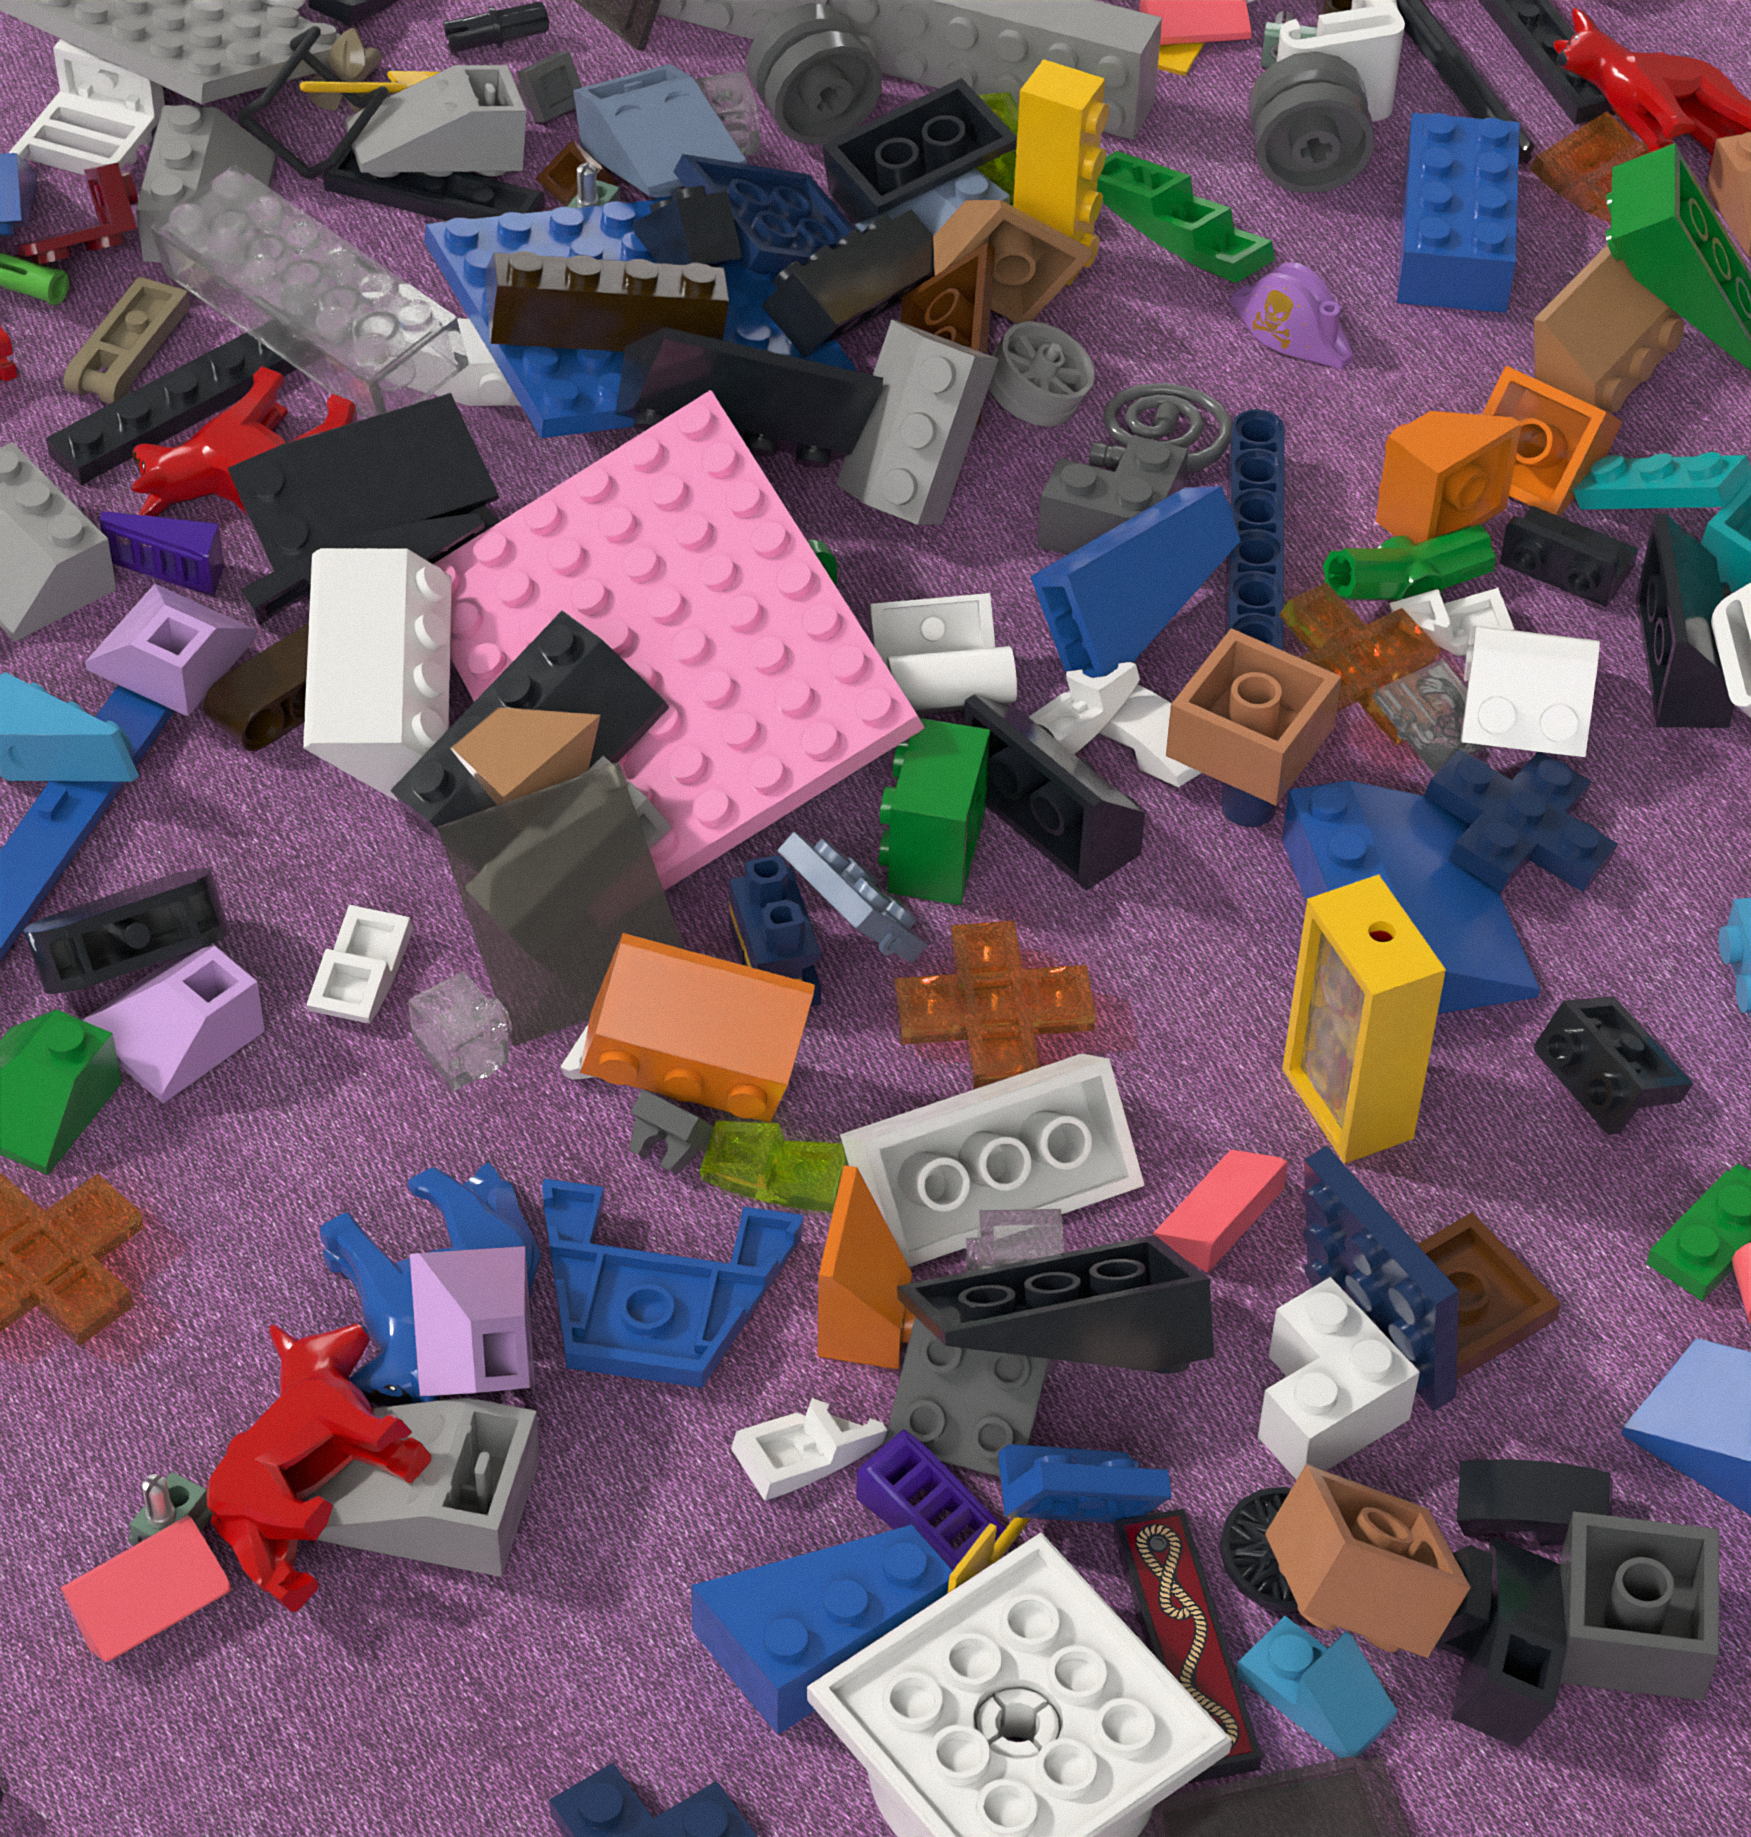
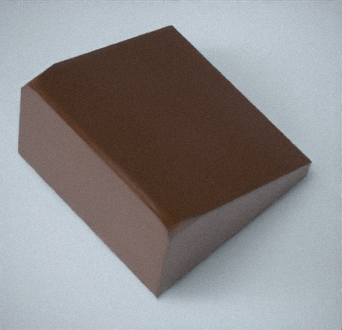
[535,140,619,207]

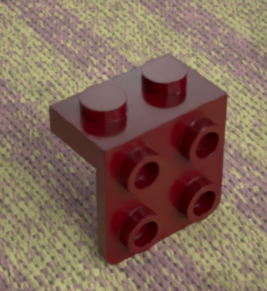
[15,162,138,264]

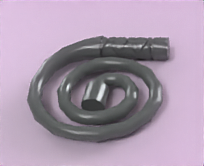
[1089,383,1233,474]

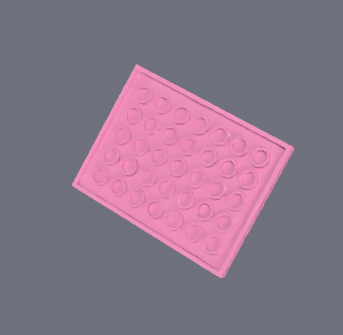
[433,390,925,929]

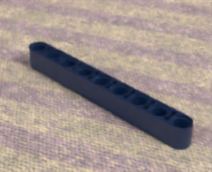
[1221,409,1285,827]

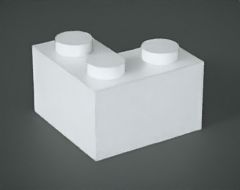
[1258,1277,1420,1480]

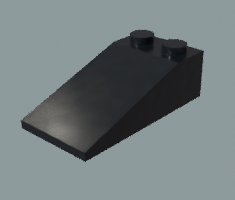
[228,393,499,572]
[897,1235,1214,1374]

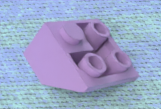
[85,584,257,717]
[83,946,265,1104]
[410,1246,535,1396]

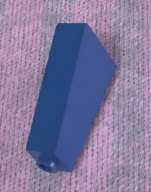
[1030,486,1241,678]

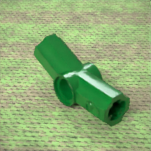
[1322,524,1496,602]

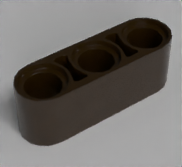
[203,623,309,751]

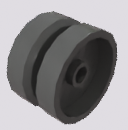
[746,3,882,144]
[1249,52,1374,194]

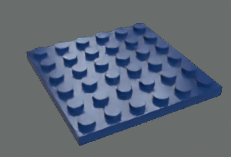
[424,196,858,438]

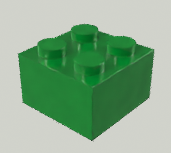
[878,718,990,906]

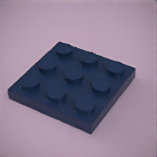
[673,154,855,275]
[1302,1146,1459,1412]

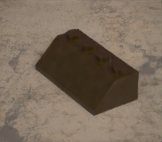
[485,251,729,352]

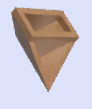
[450,707,600,834]

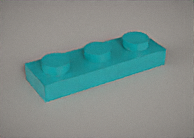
[1573,452,1751,510]

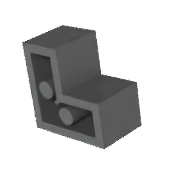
[1037,435,1188,554]

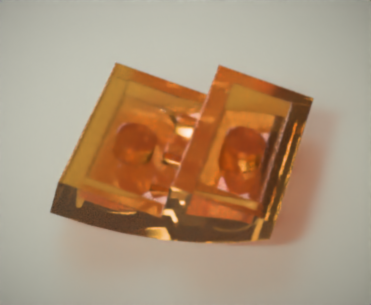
[1530,111,1650,222]

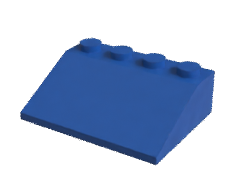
[1282,780,1540,1014]

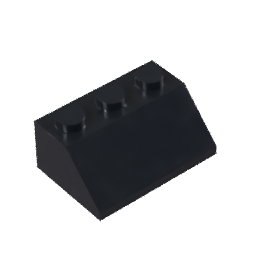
[822,78,1017,223]
[1636,513,1735,728]
[963,694,1145,891]

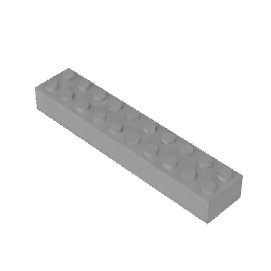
[648,0,1162,140]

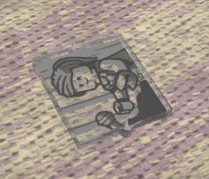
[1371,659,1489,774]

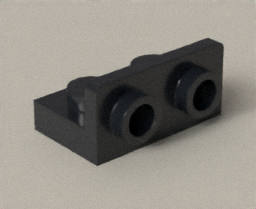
[1500,506,1639,607]
[1534,996,1693,1135]

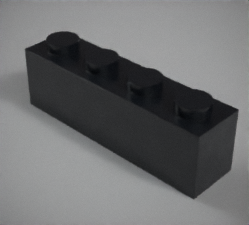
[761,209,935,358]

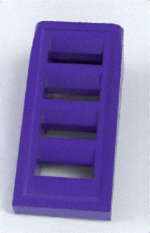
[99,511,225,594]
[856,1429,1006,1571]

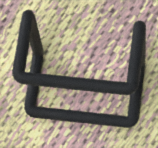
[237,26,388,179]

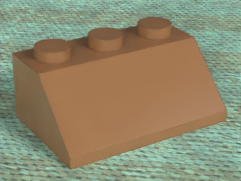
[1534,244,1684,414]

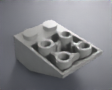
[345,65,526,177]
[304,1397,540,1577]

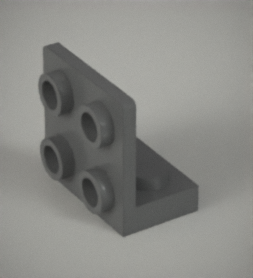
[885,1317,1057,1476]

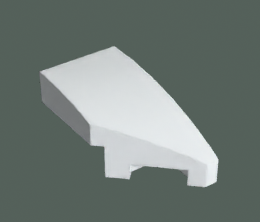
[1389,588,1515,656]
[1029,662,1140,754]
[731,1398,887,1501]

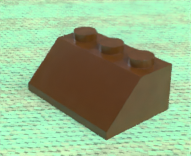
[901,242,995,430]

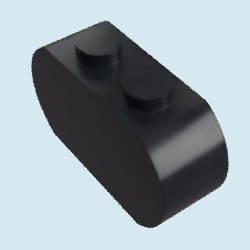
[24,868,230,994]

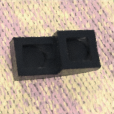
[1457,1459,1613,1546]

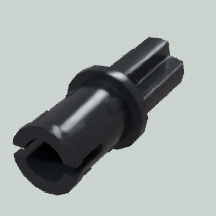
[443,2,549,54]

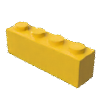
[1013,59,1109,286]

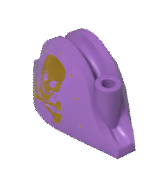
[1230,262,1353,370]

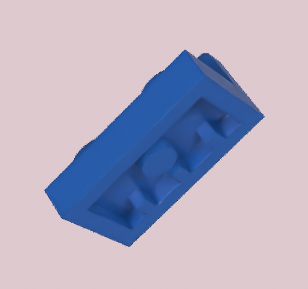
[998,1444,1172,1524]

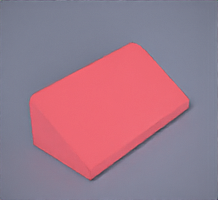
[1139,0,1252,45]
[1153,1150,1288,1273]
[60,1515,232,1662]

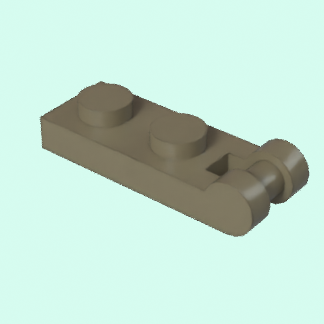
[63,276,190,404]

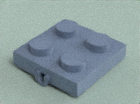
[777,832,929,963]

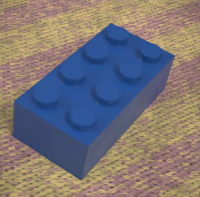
[1397,113,1520,313]

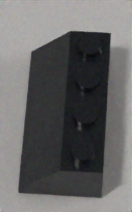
[615,327,883,468]
[390,610,669,874]

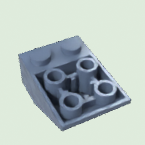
[573,64,747,198]

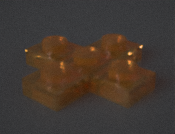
[1279,582,1445,746]
[894,920,1096,1090]
[0,1173,144,1346]

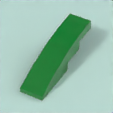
[1097,151,1275,283]

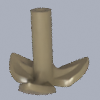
[306,28,390,113]

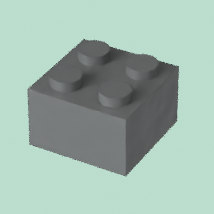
[1560,1511,1719,1701]

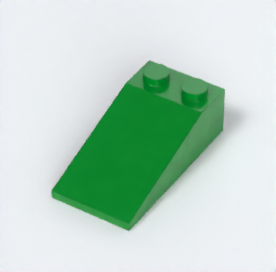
[1606,143,1751,371]

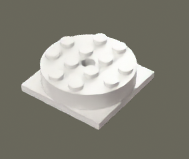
[807,1533,1232,1837]

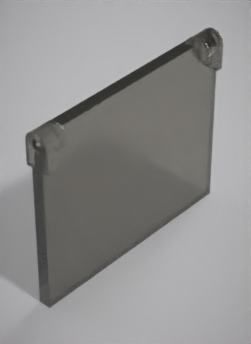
[437,762,684,1047]

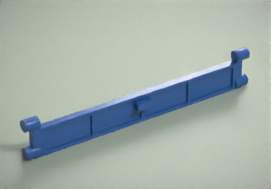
[0,685,175,962]

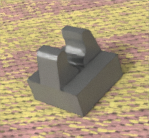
[516,51,582,122]
[629,1089,718,1174]

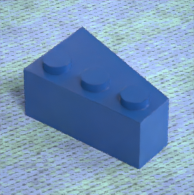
[691,1525,952,1735]

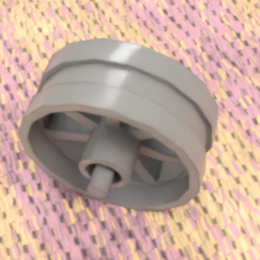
[989,321,1095,427]

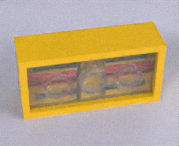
[1282,874,1446,1164]

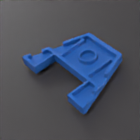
[542,1178,804,1388]

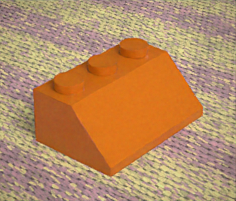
[579,933,815,1123]

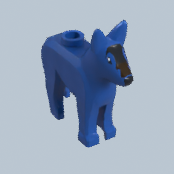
[320,1162,541,1406]

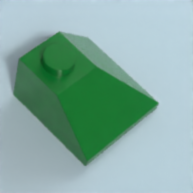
[0,1009,122,1176]

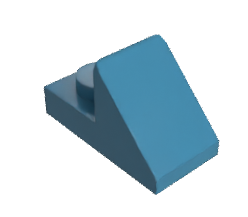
[1236,1616,1398,1766]

